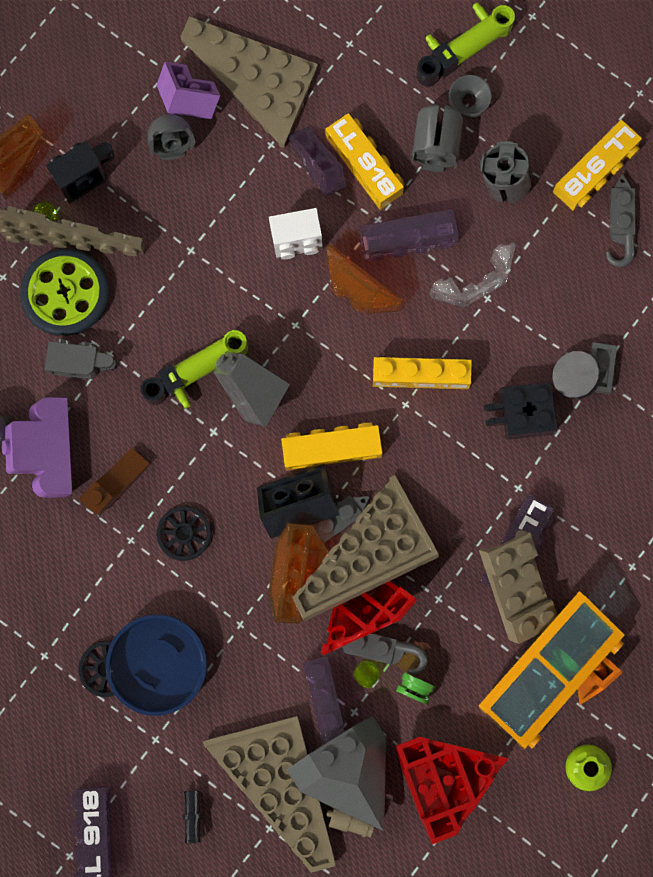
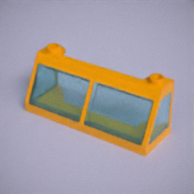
[479,591,624,750]

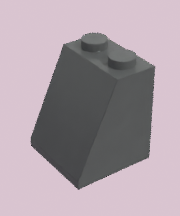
[214,352,290,427]

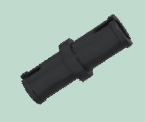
[182,791,203,843]

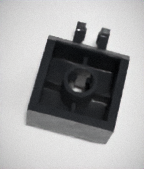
[46,141,115,204]
[483,382,557,440]

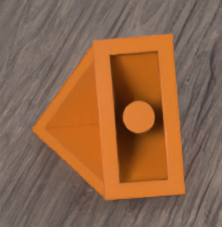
[573,643,622,705]

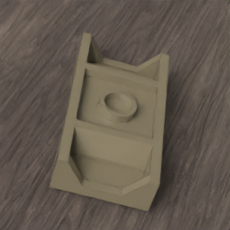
[479,530,557,644]

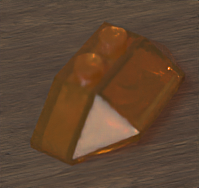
[327,243,405,315]
[269,523,328,624]

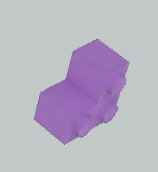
[157,62,220,119]

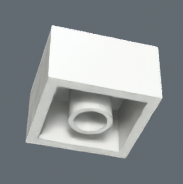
[269,208,323,259]

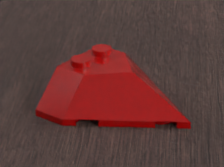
[321,581,417,655]
[396,737,509,845]

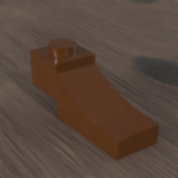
[79,448,150,517]

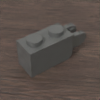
[44,339,117,380]

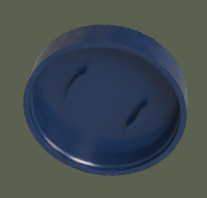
[106,614,206,716]

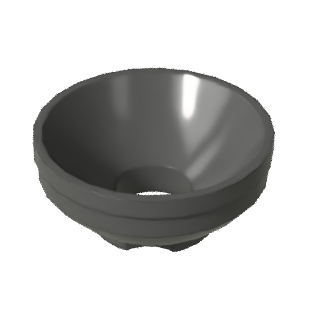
[448,75,492,118]

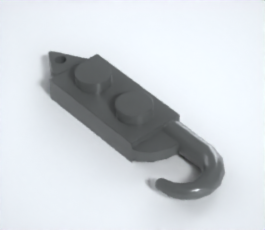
[606,174,635,267]
[285,496,369,557]
[341,634,428,675]

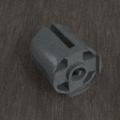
[411,104,463,172]
[480,141,532,203]

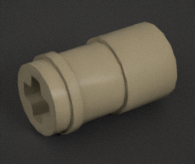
[327,808,374,838]

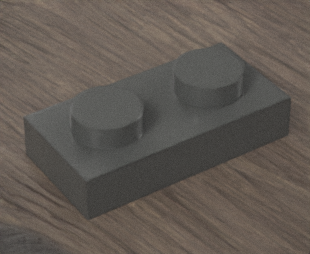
[590,342,617,394]

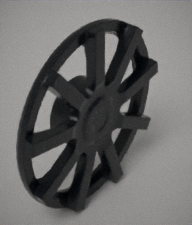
[156,506,211,561]
[78,641,115,697]

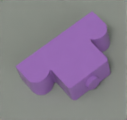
[2,398,72,498]

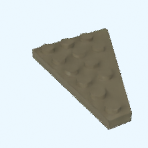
[180,16,318,148]
[0,206,145,256]
[293,475,439,622]
[203,716,336,873]

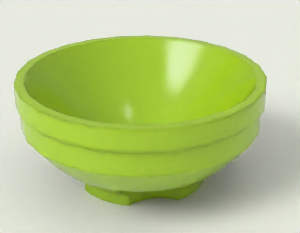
[565,744,612,791]

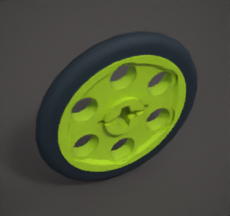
[20,248,110,336]

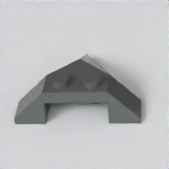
[287,716,386,831]

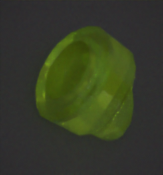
[33,201,57,222]
[353,661,380,688]

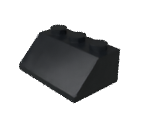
[257,464,340,539]

